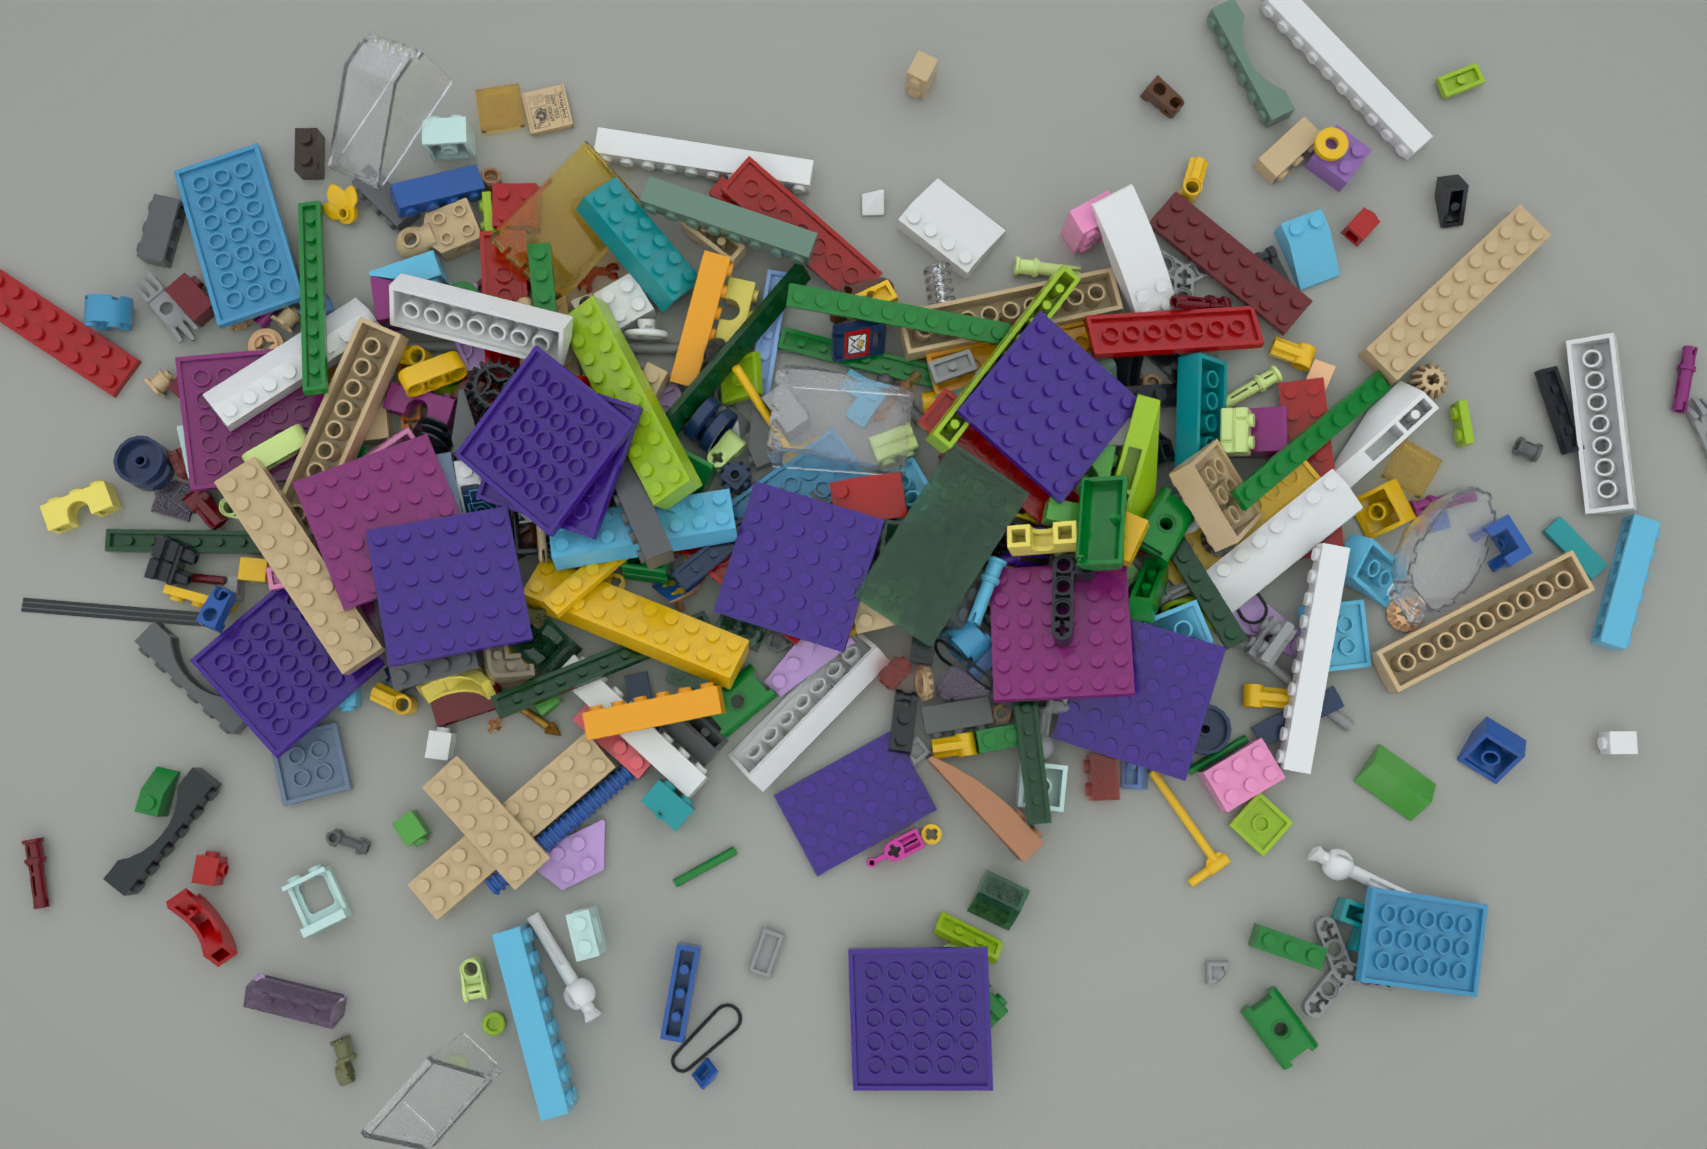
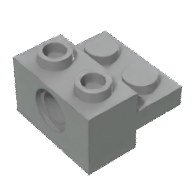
[1244,616,1297,669]

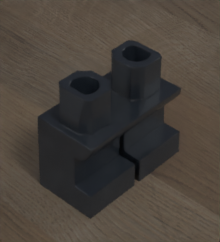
[144,535,200,585]

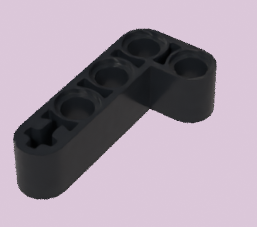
[1052,554,1098,647]

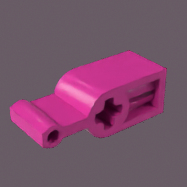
[866,828,926,868]

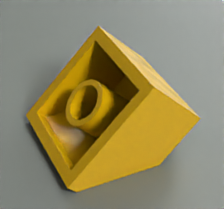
[1355,478,1417,538]

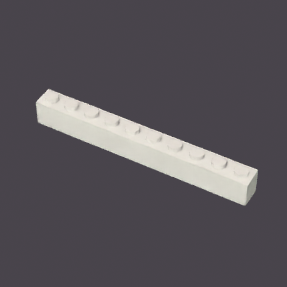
[1260,0,1433,160]
[593,127,814,194]
[1276,543,1350,774]

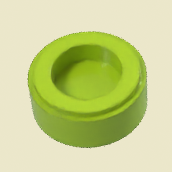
[482,1011,507,1036]

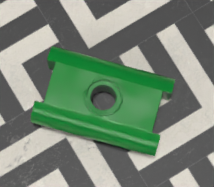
[1140,487,1194,566]
[711,663,777,739]
[1240,986,1318,1070]

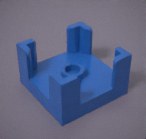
[1468,514,1533,572]

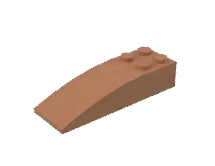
[926,756,1044,862]

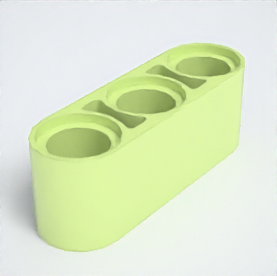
[242,424,307,470]

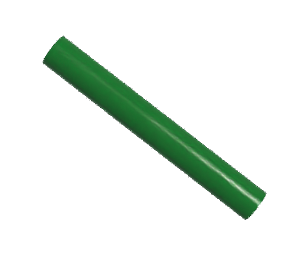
[1188,735,1249,776]
[673,846,738,887]

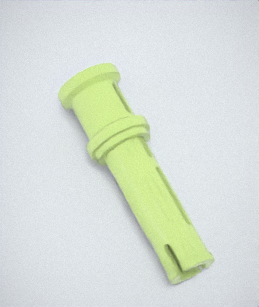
[1013,256,1081,278]
[1226,365,1283,408]

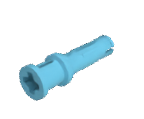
[967,556,1007,626]

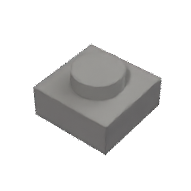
[225,576,245,601]

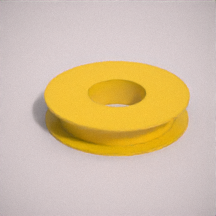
[1314,127,1349,161]

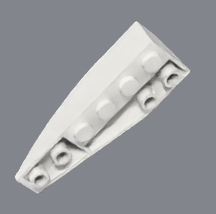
[1334,381,1439,488]

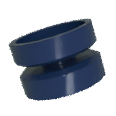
[683,396,738,454]
[113,435,176,491]
[1194,705,1232,755]

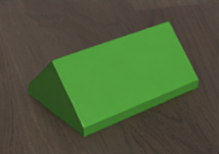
[1353,744,1436,821]

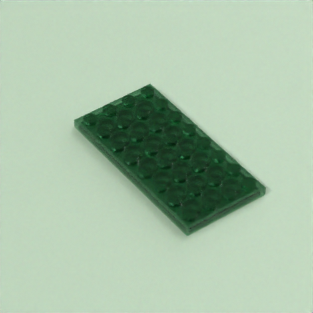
[853,444,1030,647]

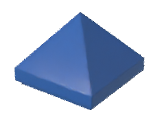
[692,1057,719,1090]

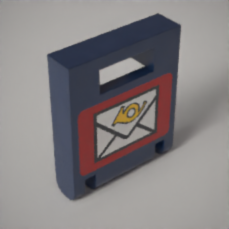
[831,320,887,362]

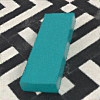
[1542,516,1608,580]

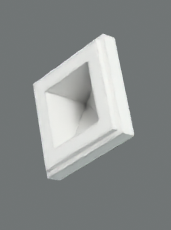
[862,190,884,216]

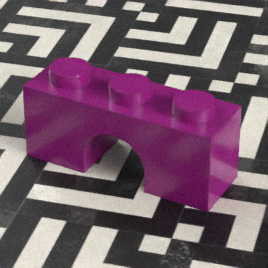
[383,382,457,430]

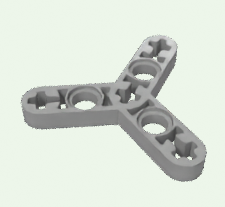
[1160,248,1209,310]
[1302,916,1397,1018]

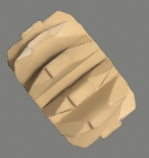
[1409,363,1450,400]

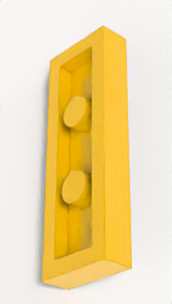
[162,584,238,612]

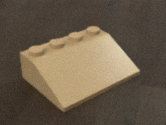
[1169,439,1263,552]

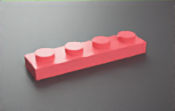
[572,704,652,780]

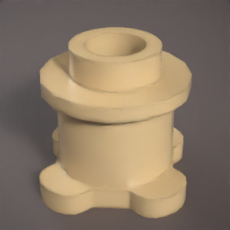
[270,305,301,335]
[144,369,175,398]

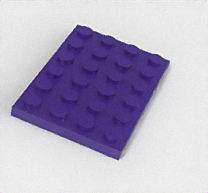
[774,731,937,876]

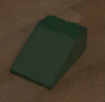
[511,616,583,675]

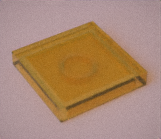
[475,83,525,134]
[1380,439,1443,499]

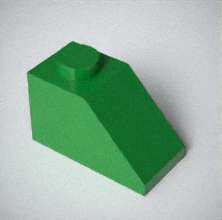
[135,767,180,817]

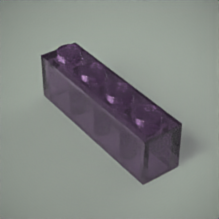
[243,973,347,1029]

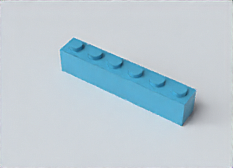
[1590,514,1660,651]

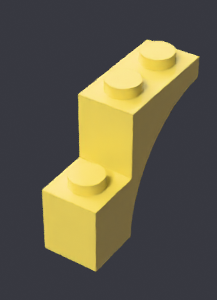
[415,668,496,703]

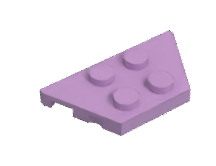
[538,819,606,890]

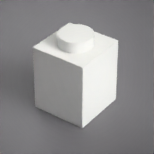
[425,727,457,761]
[1597,731,1638,755]

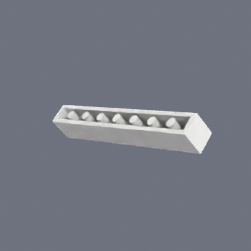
[563,655,709,798]

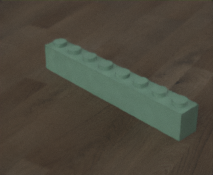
[640,176,818,265]

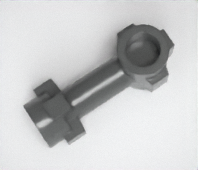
[325,828,371,855]

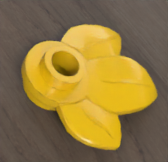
[323,184,358,225]

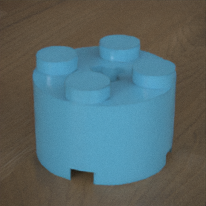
[84,294,133,331]
[940,616,992,668]

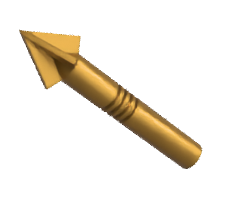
[520,708,561,736]

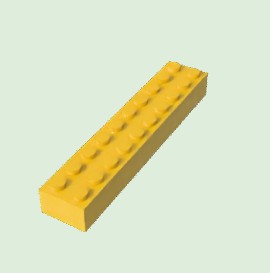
[523,557,749,690]

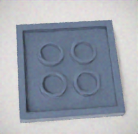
[272,722,353,806]

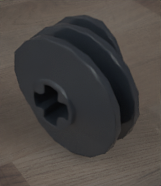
[413,417,453,454]

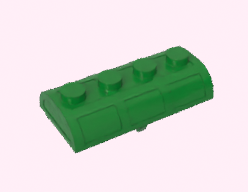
[1075,475,1129,571]

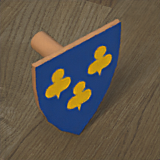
[652,574,707,613]

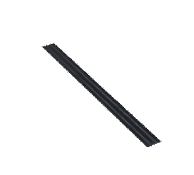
[21,598,204,627]

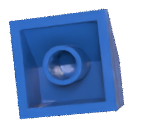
[1457,717,1526,784]

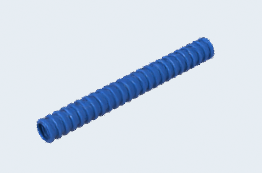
[485,764,635,895]

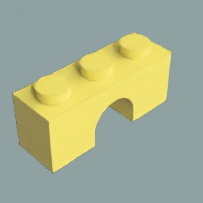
[715,277,759,347]
[40,480,122,534]
[1007,520,1078,556]

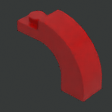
[166,888,238,967]

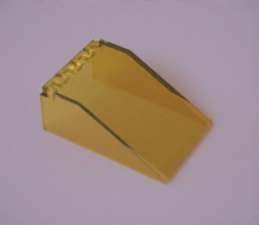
[490,141,644,301]

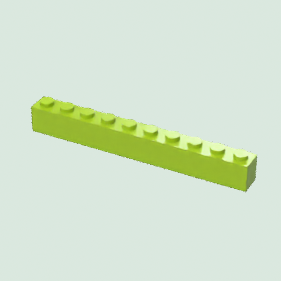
[925,265,1081,454]

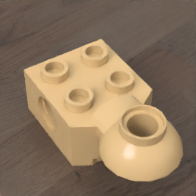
[396,198,482,261]

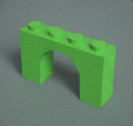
[1041,444,1118,527]

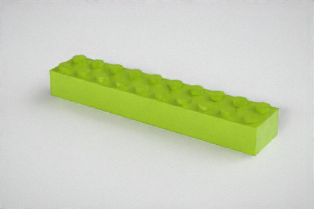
[567,295,703,510]

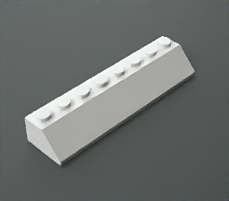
[389,273,573,365]
[202,298,380,432]
[1566,333,1637,514]
[1206,468,1363,613]
[728,633,890,792]

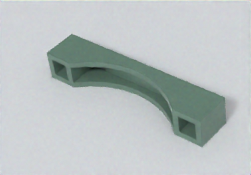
[1207,0,1295,128]

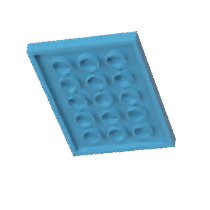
[1355,886,1488,997]

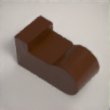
[1140,75,1184,118]

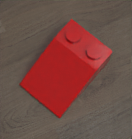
[829,472,909,521]

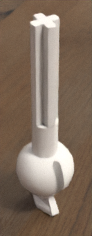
[1307,846,1412,893]
[527,912,602,1023]

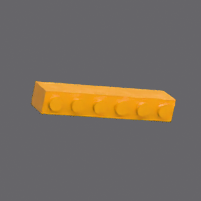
[670,250,734,386]
[582,682,726,740]

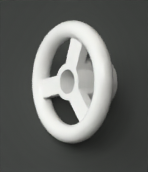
[624,319,668,340]

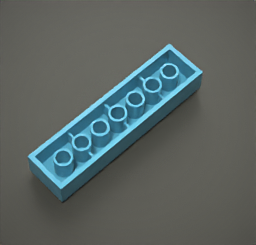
[549,489,737,570]
[492,923,578,1121]

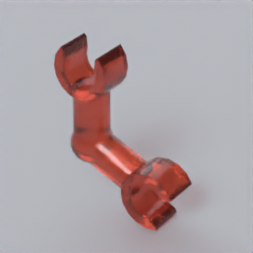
[577,263,619,294]

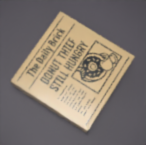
[521,84,574,137]

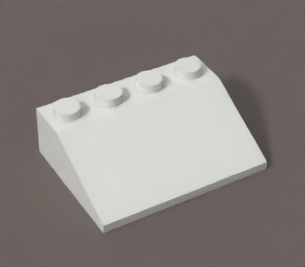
[897,178,1006,281]

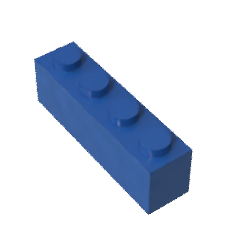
[389,164,485,218]
[660,942,702,1043]

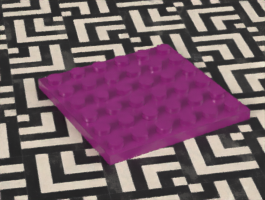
[175,349,323,492]
[292,434,460,612]
[990,565,1135,703]

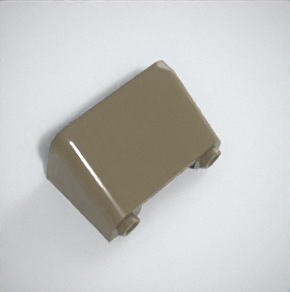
[483,645,535,688]

